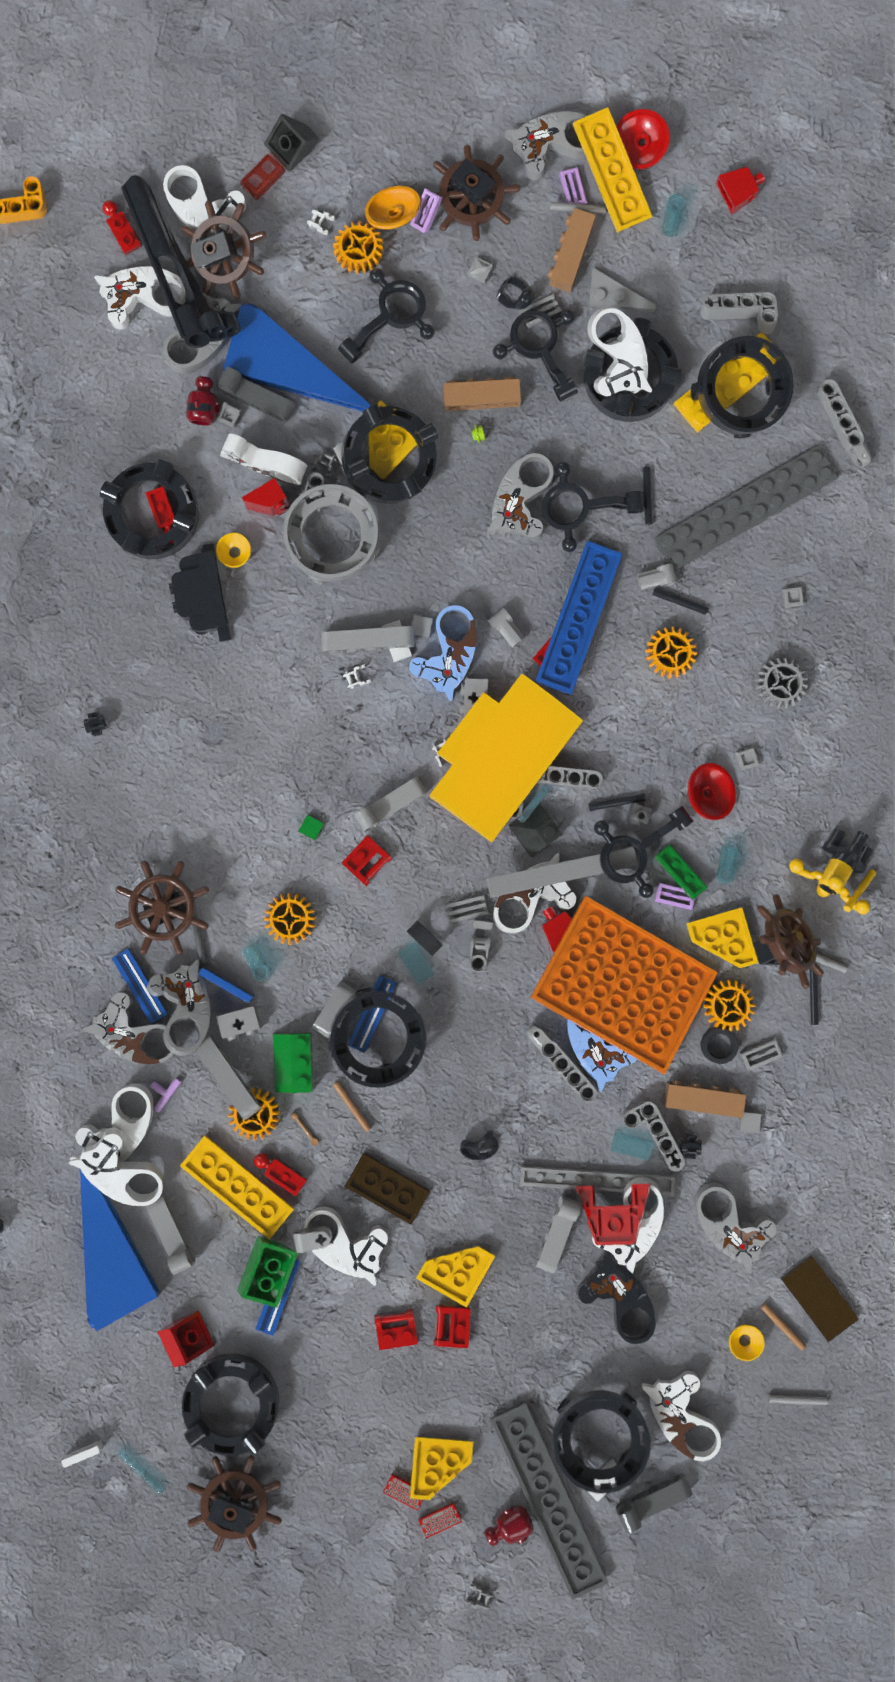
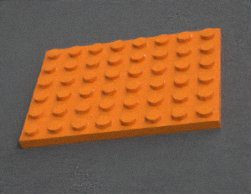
[530,896,718,1074]

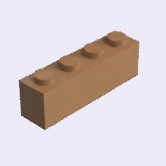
[548,208,596,292]
[443,377,521,411]
[664,1080,746,1118]

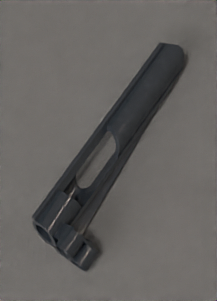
[121,175,241,348]

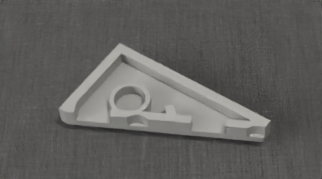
[589,268,656,312]

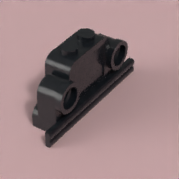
[169,543,231,642]

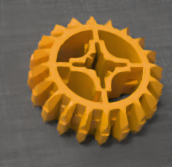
[333,221,384,274]
[645,626,697,679]
[264,893,316,945]
[703,979,756,1032]
[228,1087,280,1140]

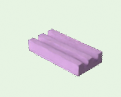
[559,167,587,205]
[410,188,443,234]
[654,883,695,910]

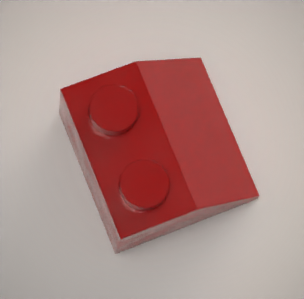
[241,478,290,516]
[158,1310,215,1367]

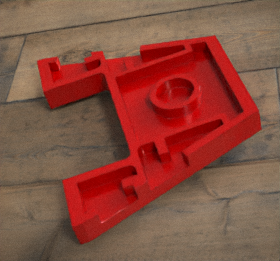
[576,1183,651,1246]

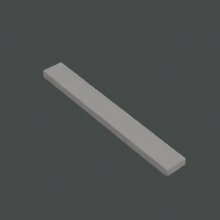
[486,847,638,898]
[520,1165,675,1196]

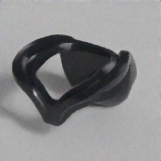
[497,277,535,310]
[460,1130,499,1161]

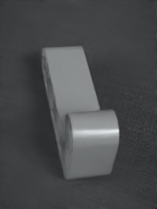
[700,292,778,334]
[354,776,428,832]
[621,1100,685,1171]
[146,1194,196,1275]
[535,1195,581,1274]

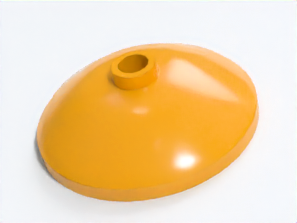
[365,186,421,230]

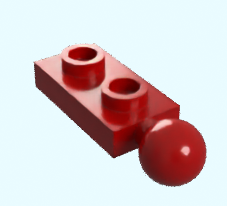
[102,200,142,256]
[145,486,175,543]
[254,1153,307,1197]

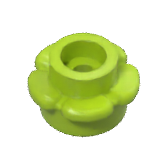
[471,424,485,443]

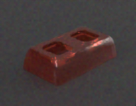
[240,154,285,200]

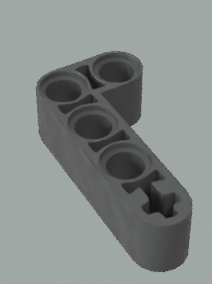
[218,367,295,422]
[616,1474,693,1533]

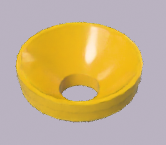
[216,533,251,568]
[729,1324,765,1361]

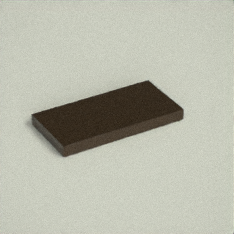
[344,1152,431,1225]
[780,1256,859,1343]

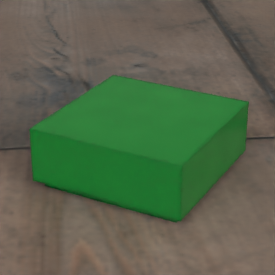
[298,815,324,840]

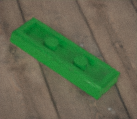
[654,844,708,901]

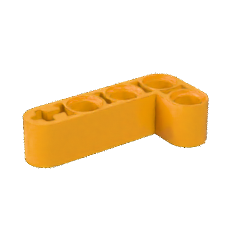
[0,176,47,224]

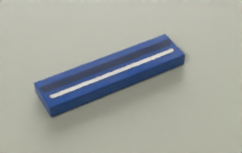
[112,948,168,1024]
[348,975,397,1053]
[255,1260,301,1336]

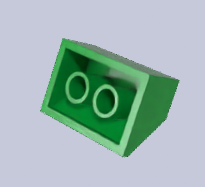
[273,1032,314,1093]
[237,1236,298,1308]

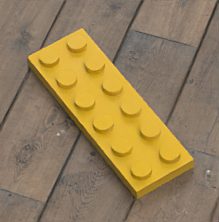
[573,107,652,233]
[673,332,777,433]
[180,1135,294,1240]

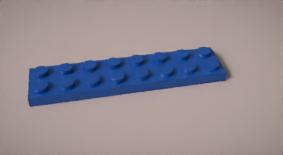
[535,541,622,695]

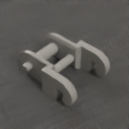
[311,449,337,478]
[465,1584,493,1610]

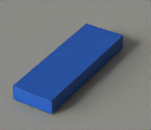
[199,967,254,1003]

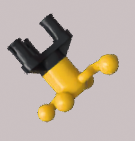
[789,828,874,914]

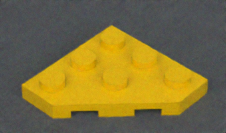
[368,400,417,482]
[686,907,758,968]
[416,1245,495,1307]
[410,1436,473,1500]

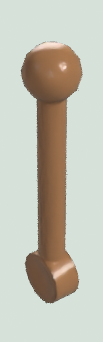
[291,1112,319,1146]

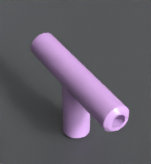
[150,1078,182,1112]

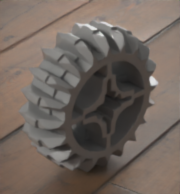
[756,657,808,709]

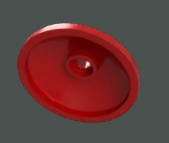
[616,109,670,169]
[688,763,736,820]

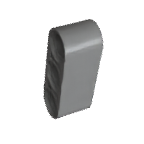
[312,981,357,1038]

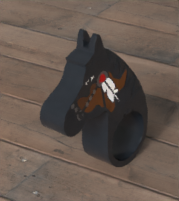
[577,1250,656,1344]

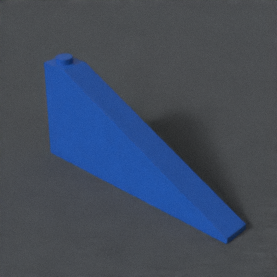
[223,304,371,412]
[80,1169,161,1332]

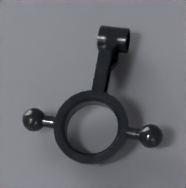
[338,268,435,364]
[493,309,578,402]
[542,462,644,552]
[594,806,694,898]

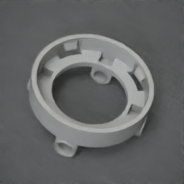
[283,484,380,585]

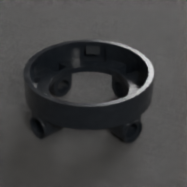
[584,318,682,422]
[691,336,794,438]
[341,404,438,504]
[100,459,199,560]
[327,987,426,1088]
[182,1354,279,1455]
[553,1390,651,1494]

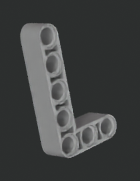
[510,766,603,819]

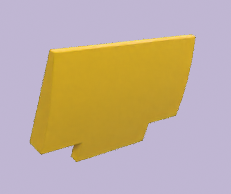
[430,673,583,843]

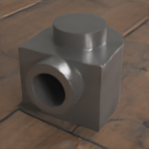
[626,803,652,826]

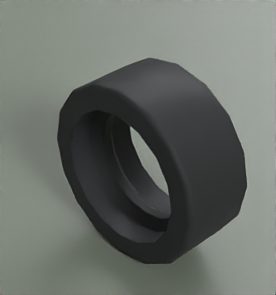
[407,921,443,956]
[700,1027,739,1064]

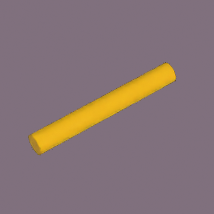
[843,869,876,912]

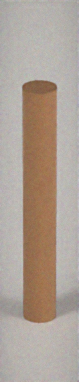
[332,1081,372,1132]
[760,1303,807,1351]

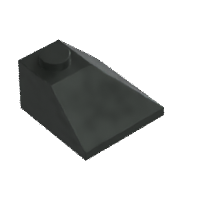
[264,114,319,171]
[509,804,563,857]

